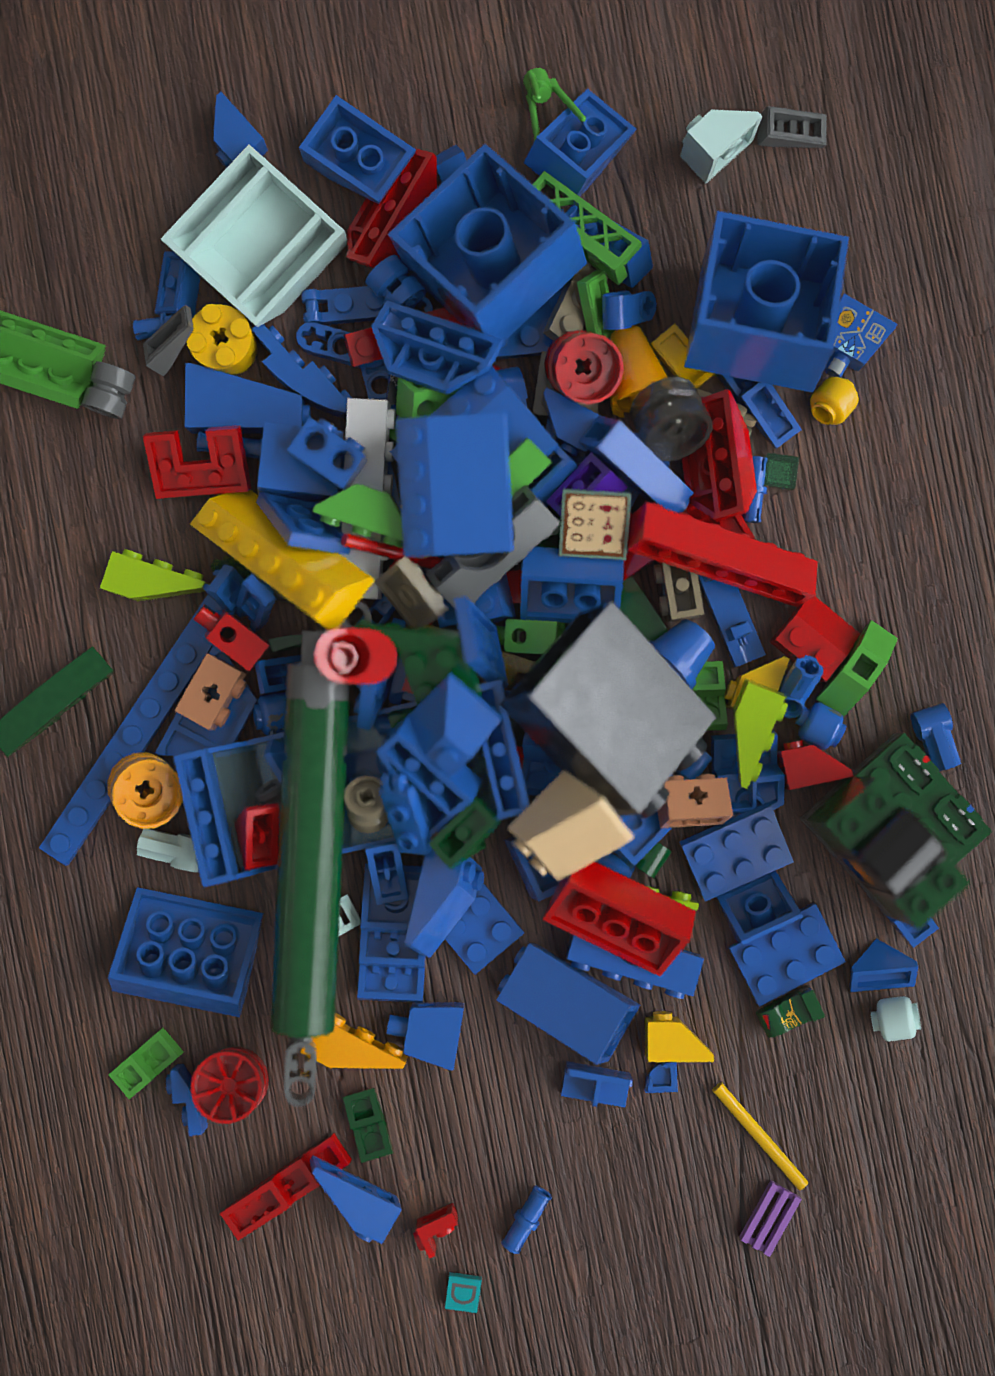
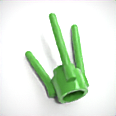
[523,68,586,141]

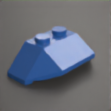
[371,300,504,394]

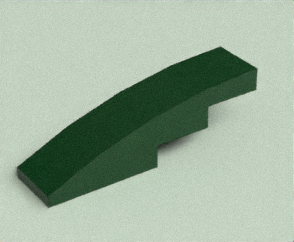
[0,646,113,758]

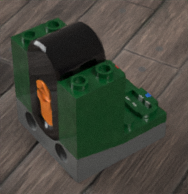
[799,733,993,929]

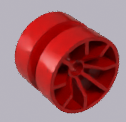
[191,1047,269,1124]

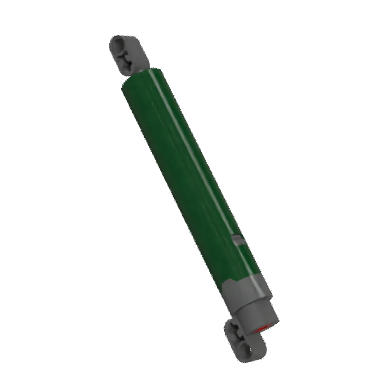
[270,602,371,1107]

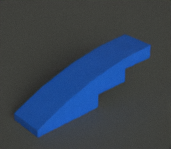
[715,373,802,449]

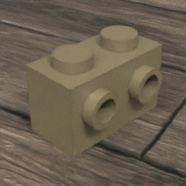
[653,561,704,623]

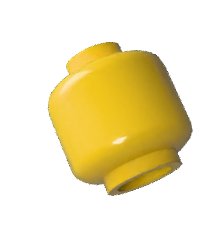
[810,377,859,425]

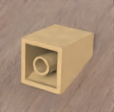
[507,770,634,881]

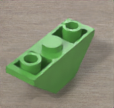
[313,484,403,548]
[815,620,898,717]

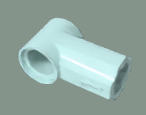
[137,828,199,872]

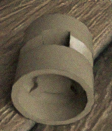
[344,776,388,833]

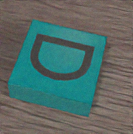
[445,1272,482,1313]

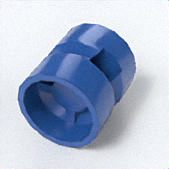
[365,255,427,309]

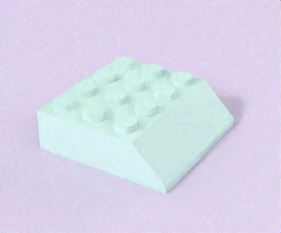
[161,144,347,327]

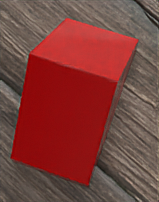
[234,803,279,870]

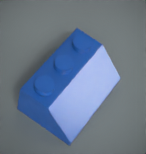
[520,547,623,623]

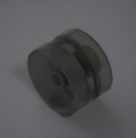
[629,377,713,462]

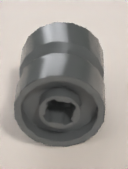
[81,361,136,420]

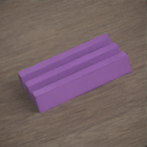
[739,1180,801,1257]

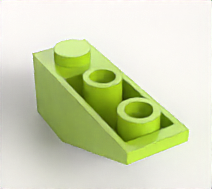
[100,549,210,601]
[733,678,788,789]

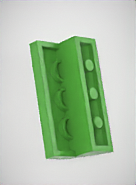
[0,310,106,409]

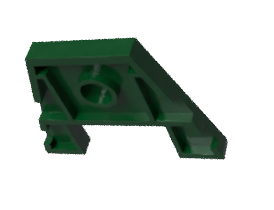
[355,620,482,728]

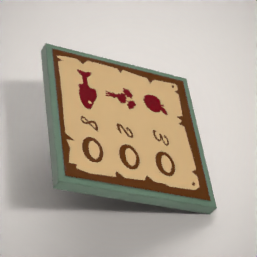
[559,489,631,560]

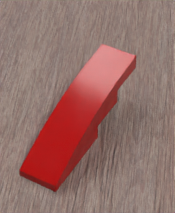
[220,1133,352,1241]

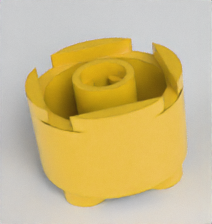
[187,304,258,375]

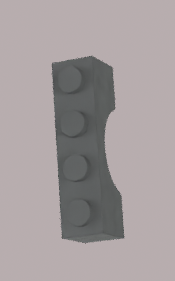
[426,484,560,608]

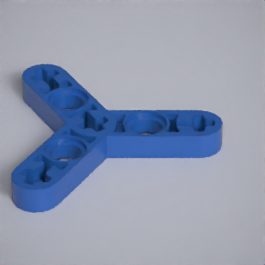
[296,297,433,419]

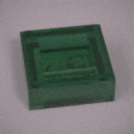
[764,453,799,490]

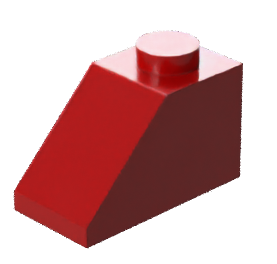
[777,740,854,790]

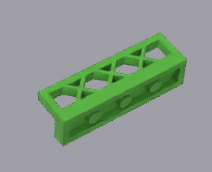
[532,171,642,285]

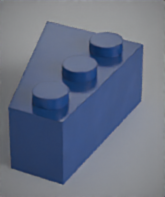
[376,713,483,836]

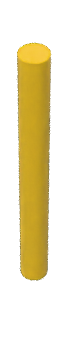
[712,1082,808,1190]

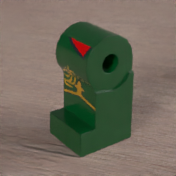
[756,985,826,1038]

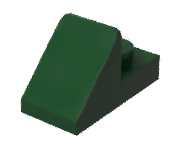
[429,797,501,869]

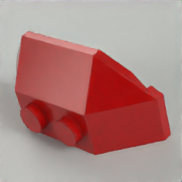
[347,148,437,268]
[680,389,757,521]

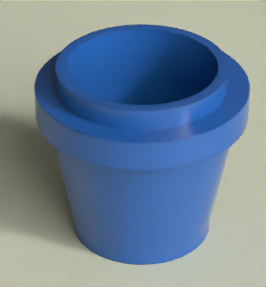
[648,619,715,689]

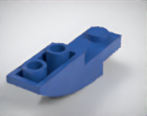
[251,324,353,419]

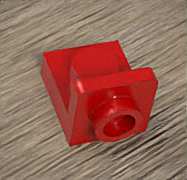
[413,1203,458,1259]

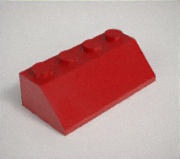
[542,861,696,976]

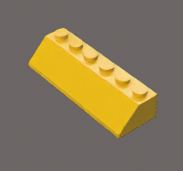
[190,490,375,630]

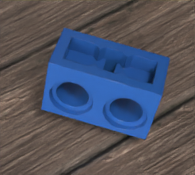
[287,417,368,491]

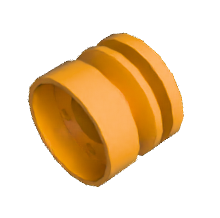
[107,752,183,828]

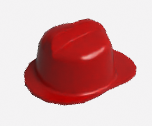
[314,628,397,684]

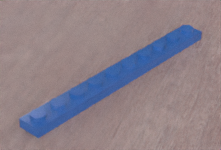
[39,595,237,866]

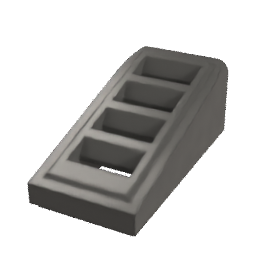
[758,106,826,148]
[143,305,194,376]

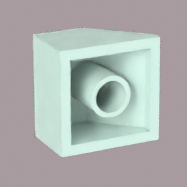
[680,110,763,184]

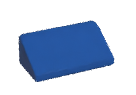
[155,251,201,318]

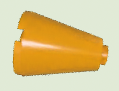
[610,325,675,418]

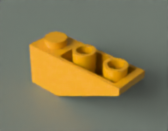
[300,1013,408,1069]

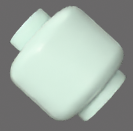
[871,996,921,1041]

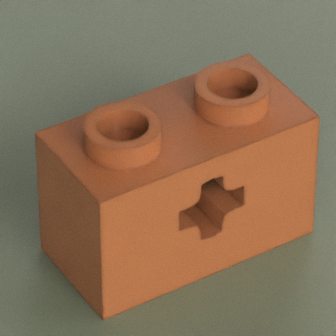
[174,653,247,730]
[657,774,733,828]

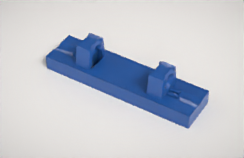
[697,574,766,668]

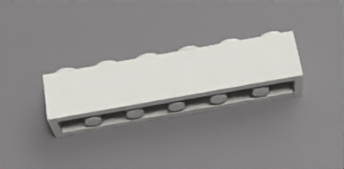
[341,398,396,599]

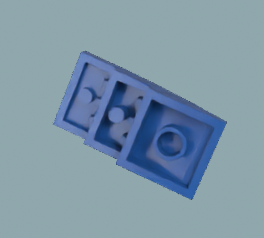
[357,864,426,1003]

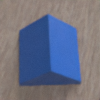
[716,870,803,945]

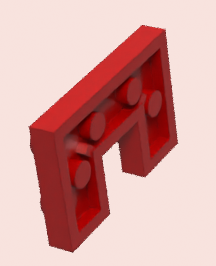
[143,425,252,499]

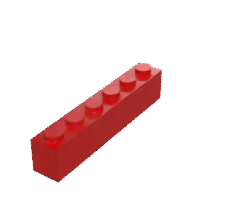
[627,502,818,607]

